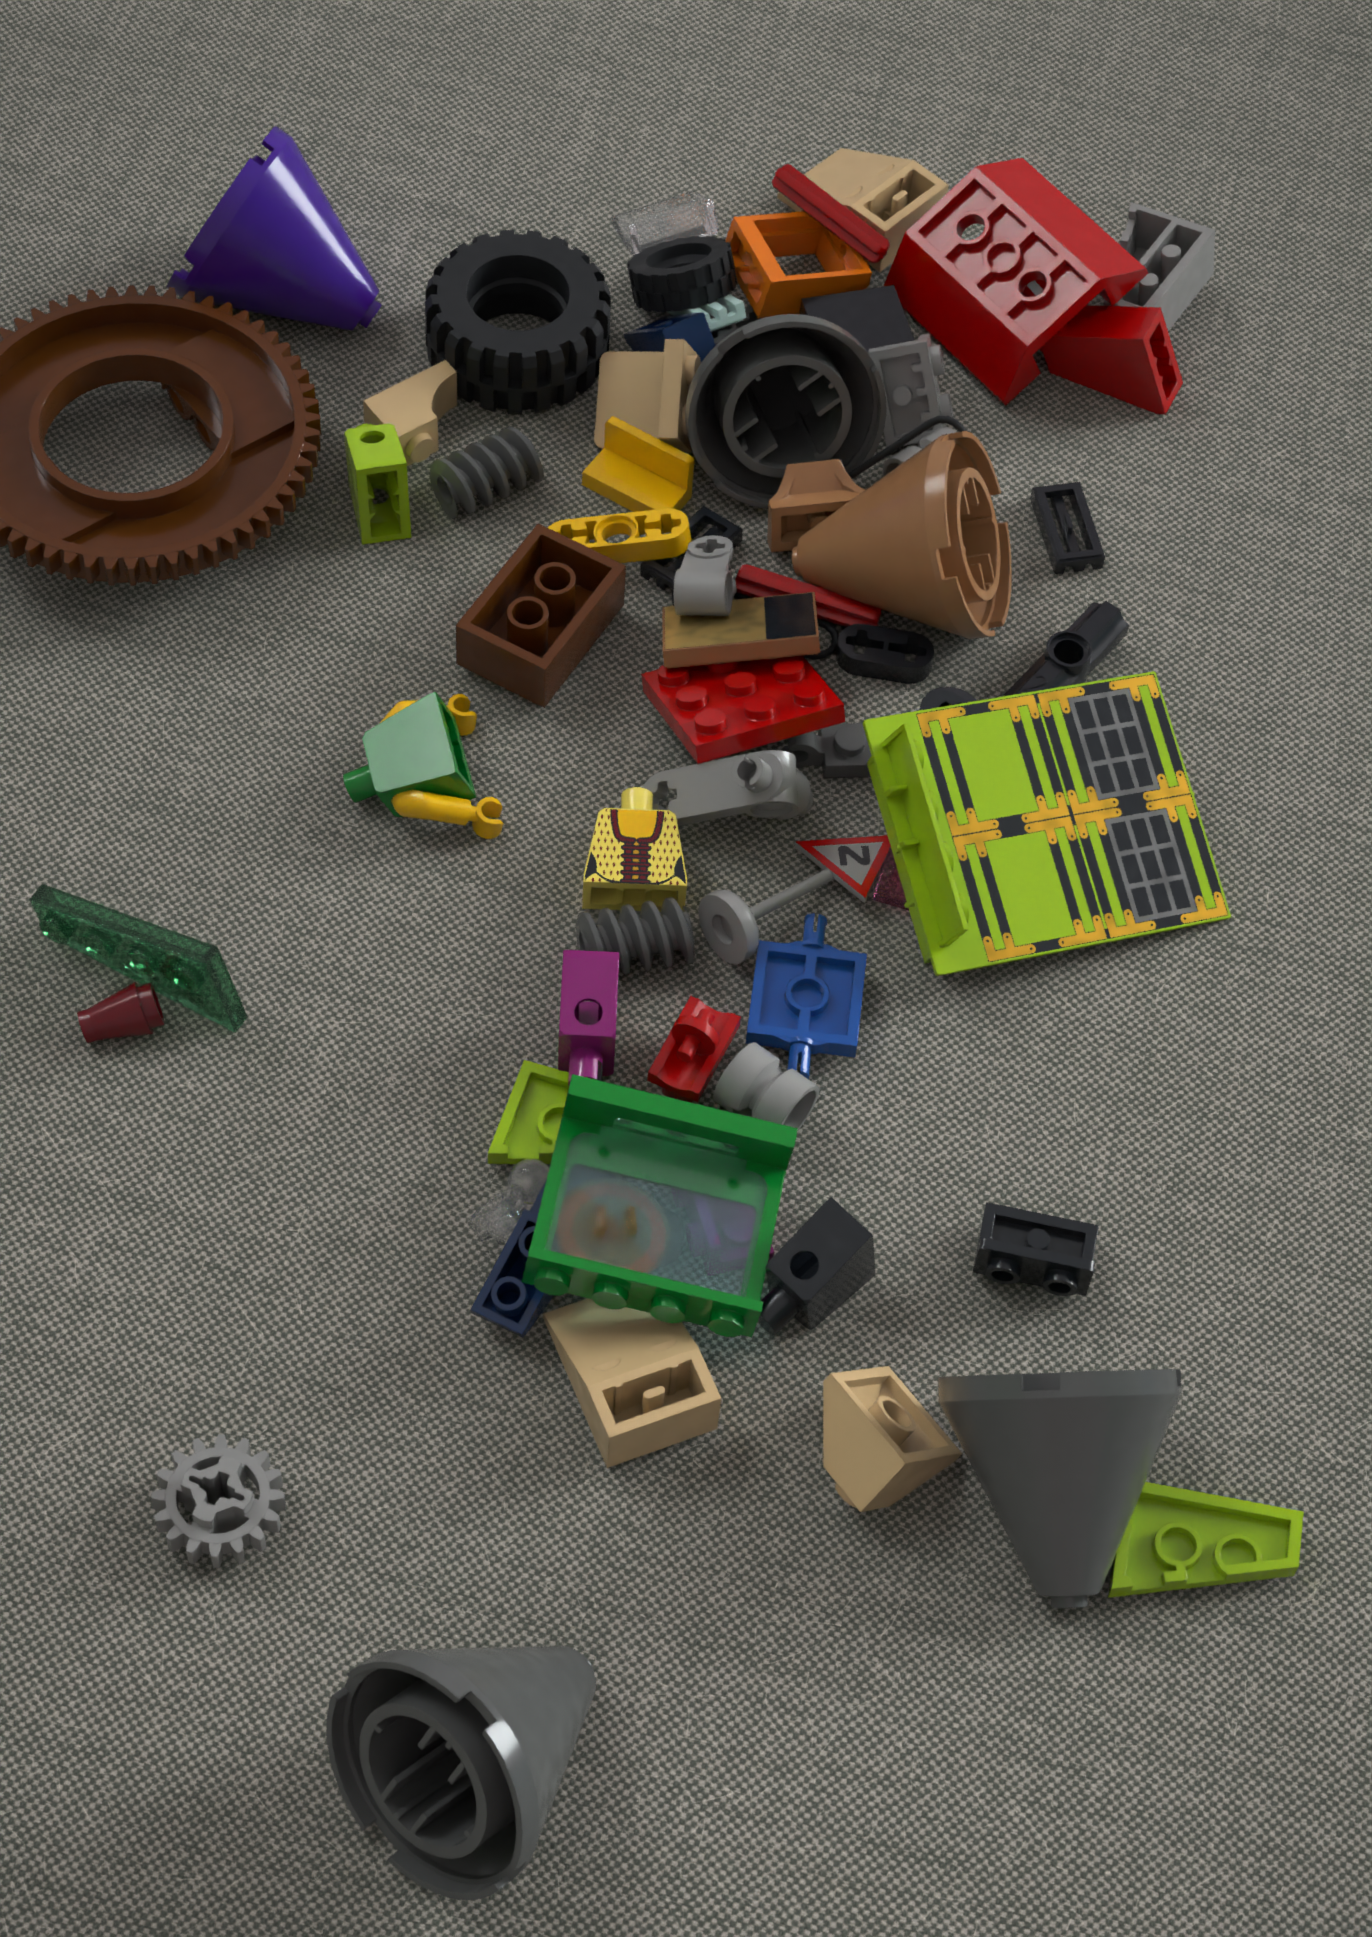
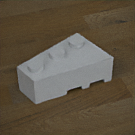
[1104,202,1215,331]

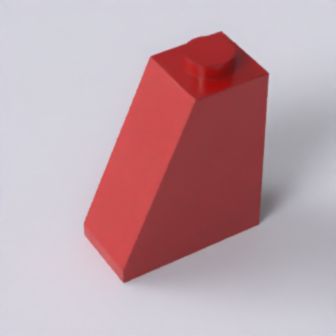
[1040,305,1183,415]

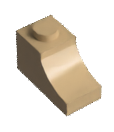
[363,360,457,466]

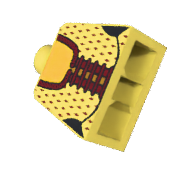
[582,787,687,912]

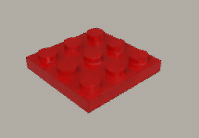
[641,656,845,764]

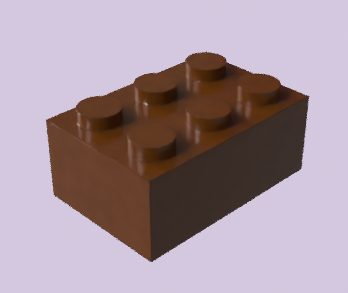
[456,523,626,708]

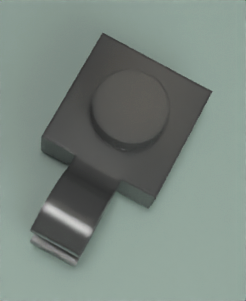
[783,723,872,778]

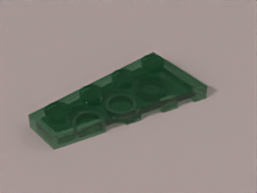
[29,884,248,1033]

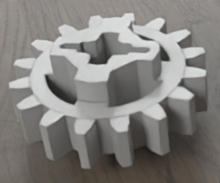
[151,1434,286,1568]

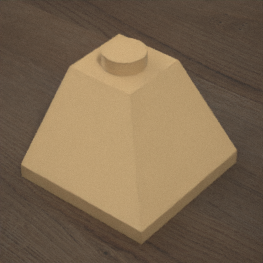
[823,1366,962,1512]

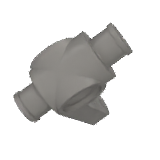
[642,750,813,826]

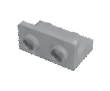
[868,333,954,447]

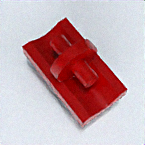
[647,996,741,1103]

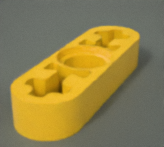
[548,508,692,563]

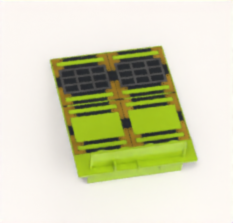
[863,671,1231,976]

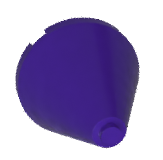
[166,126,382,331]

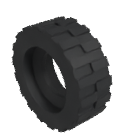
[627,236,738,312]

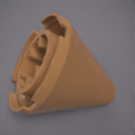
[792,431,1012,639]

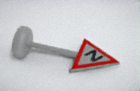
[698,835,892,964]

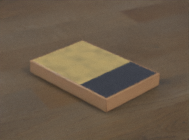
[662,592,820,669]

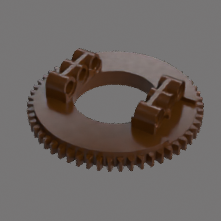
[0,285,321,586]

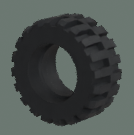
[425,230,611,415]

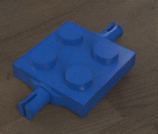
[745,913,867,1079]

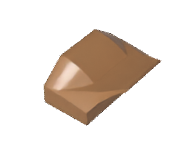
[767,459,865,552]

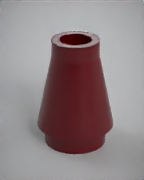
[77,981,165,1043]

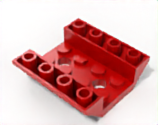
[883,158,1148,406]

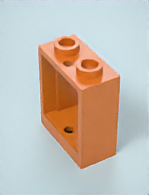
[725,211,872,319]

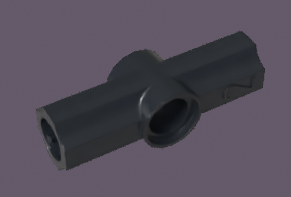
[1004,601,1129,696]

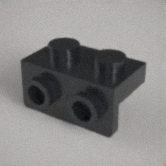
[973,1202,1099,1296]

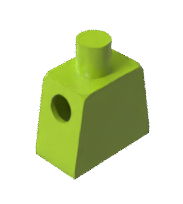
[344,423,412,545]

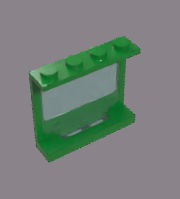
[522,1074,798,1337]

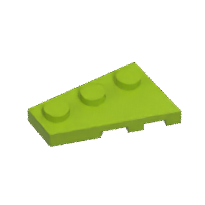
[487,1060,569,1164]
[1108,1482,1304,1598]

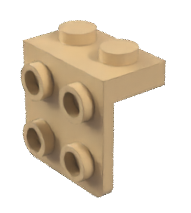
[594,339,701,452]

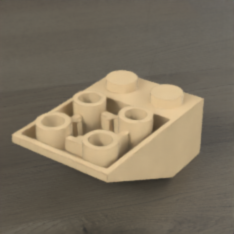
[777,148,949,272]
[543,1298,721,1468]

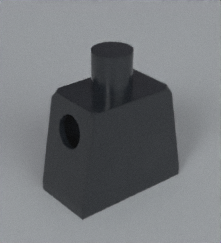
[758,1197,876,1336]

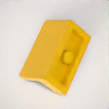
[582,416,694,512]

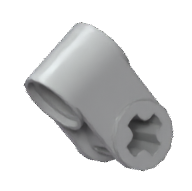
[674,535,736,616]

